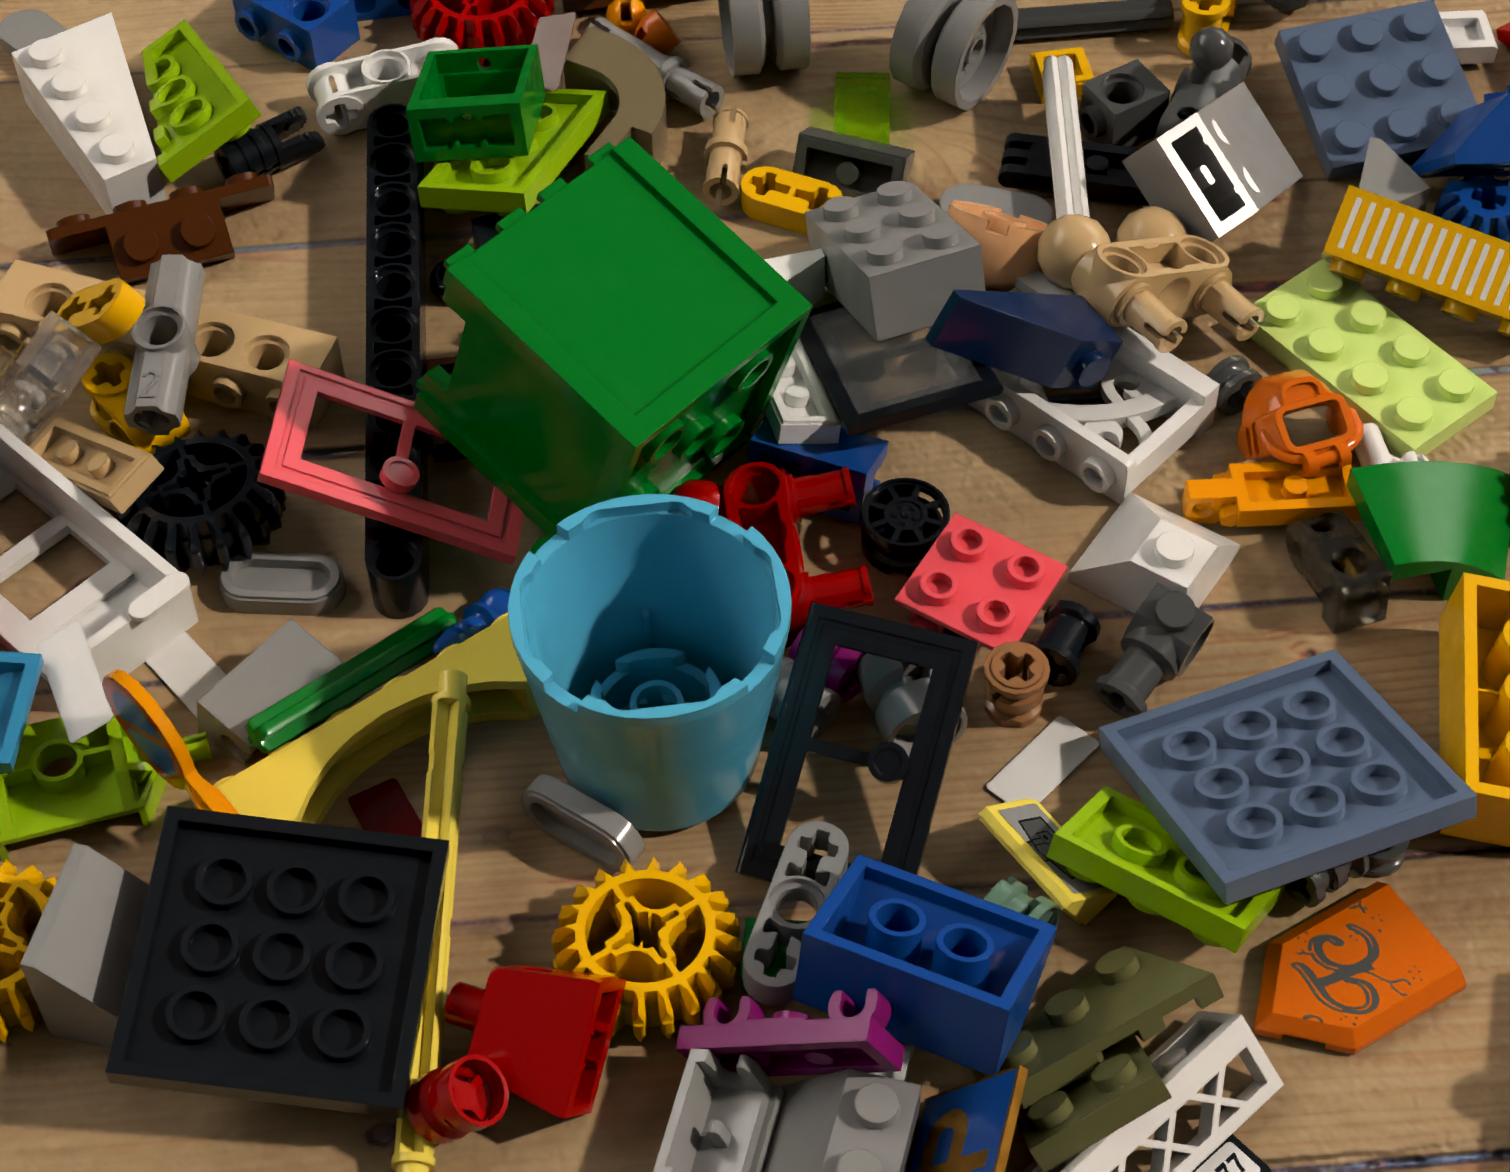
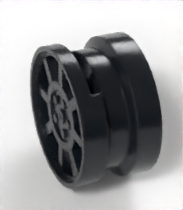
[861,478,950,577]

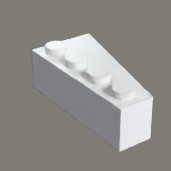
[11,12,167,215]

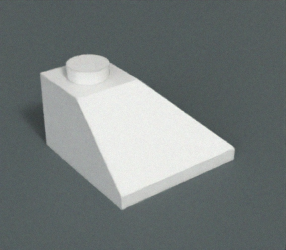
[1068,492,1240,614]

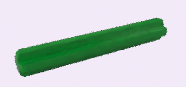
[245,607,458,754]

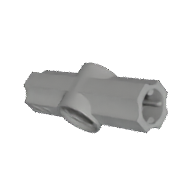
[124,254,206,435]

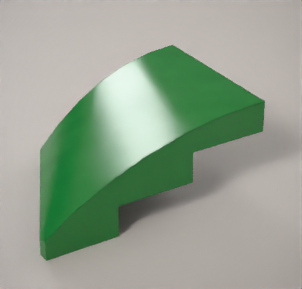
[1346,461,1510,601]

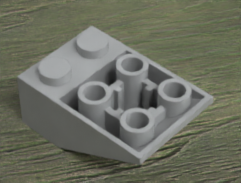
[1122,82,1303,242]

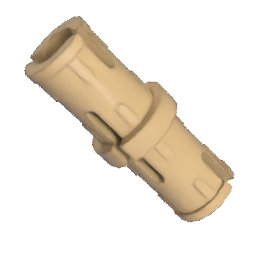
[702,106,748,206]

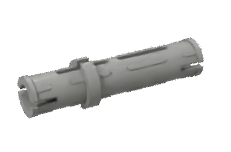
[586,17,724,118]

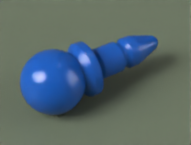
[433,588,510,655]

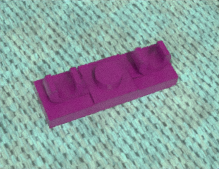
[676,988,905,1077]

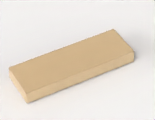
[29,417,165,514]

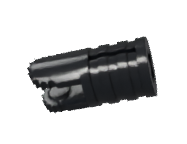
[213,106,326,180]

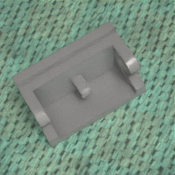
[197,619,343,765]
[653,1049,785,1172]

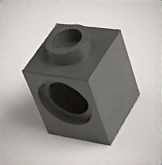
[1078,59,1170,147]

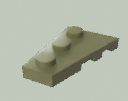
[971,945,1224,1109]

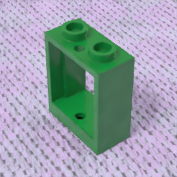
[406,44,546,162]

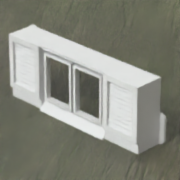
[0,424,199,683]

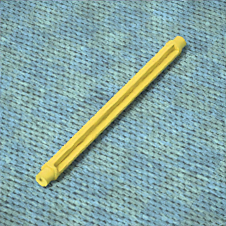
[391,669,471,1172]

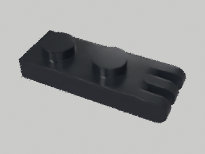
[998,133,1149,206]

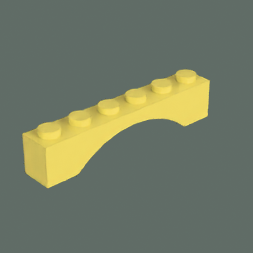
[213,613,540,824]

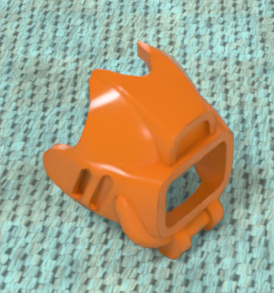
[1236,369,1364,476]

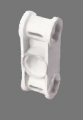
[306,37,458,136]

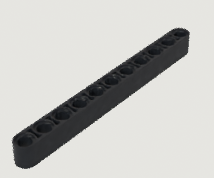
[365,104,429,619]

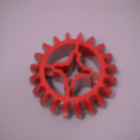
[409,0,555,66]

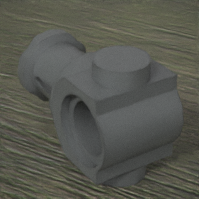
[1092,583,1215,718]

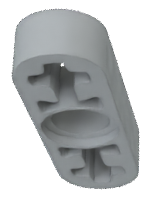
[743,821,849,1006]

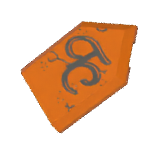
[1253,881,1467,1055]

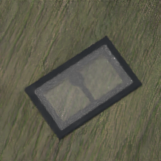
[799,301,1004,437]

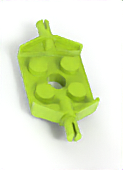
[0,709,213,862]

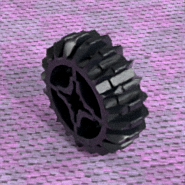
[117,429,287,576]

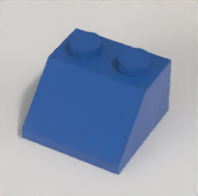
[1411,85,1510,178]

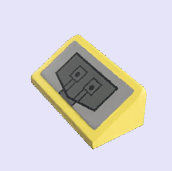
[978,799,1118,925]

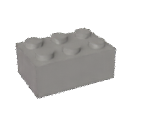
[804,181,986,342]

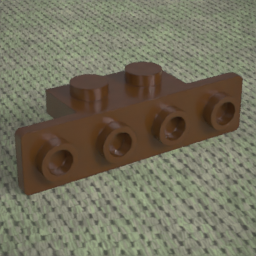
[46,172,275,285]

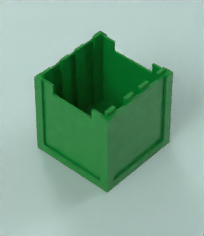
[414,136,813,536]

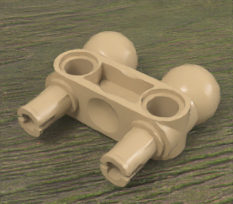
[1037,206,1265,353]

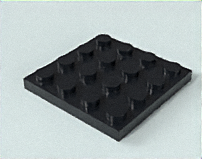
[106,806,450,1119]

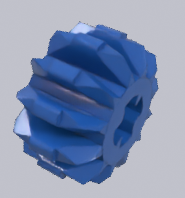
[1433,171,1510,242]

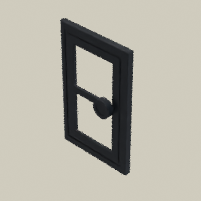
[735,602,979,883]

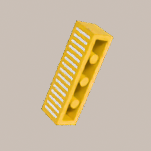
[1321,185,1510,337]

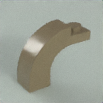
[564,26,668,171]

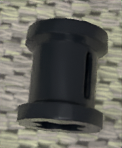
[1030,600,1101,687]

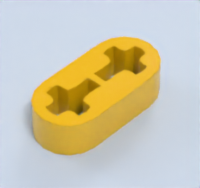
[740,166,843,236]
[52,278,145,351]

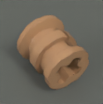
[984,641,1050,728]

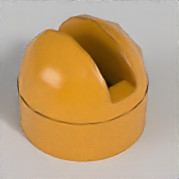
[605,0,648,36]

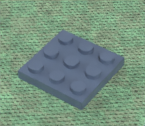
[1274,0,1477,180]

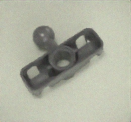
[1155,26,1252,139]

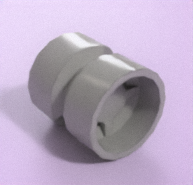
[856,654,968,757]

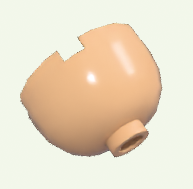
[946,200,1048,292]

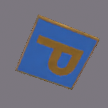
[907,1065,1028,1172]

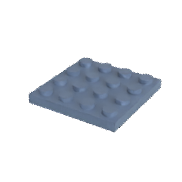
[1099,649,1477,905]

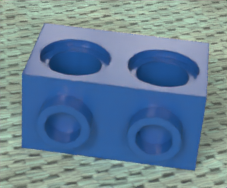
[232,0,360,70]

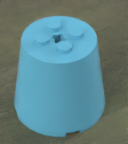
[508,494,792,831]

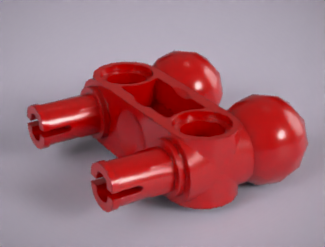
[669,462,875,649]

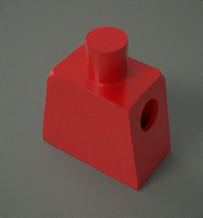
[444,965,627,1119]

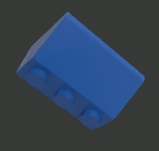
[792,854,1057,1075]

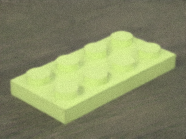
[1250,258,1498,458]

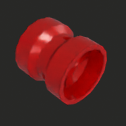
[406,1054,509,1145]

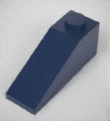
[925,290,1123,389]

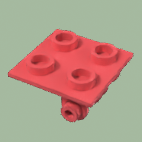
[894,513,1068,651]

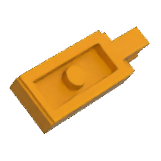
[1181,461,1361,527]

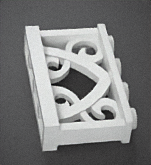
[936,270,1220,504]

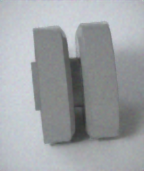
[718,0,811,77]
[889,0,1019,111]

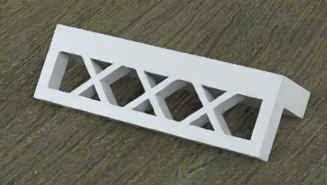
[1022,1011,1284,1172]

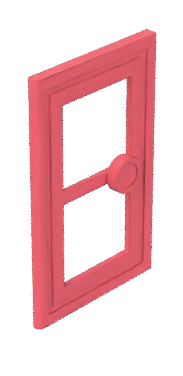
[257,359,524,565]

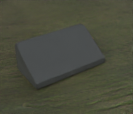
[792,127,915,197]

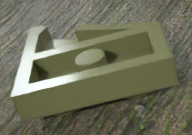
[1017,1037,1172,1172]

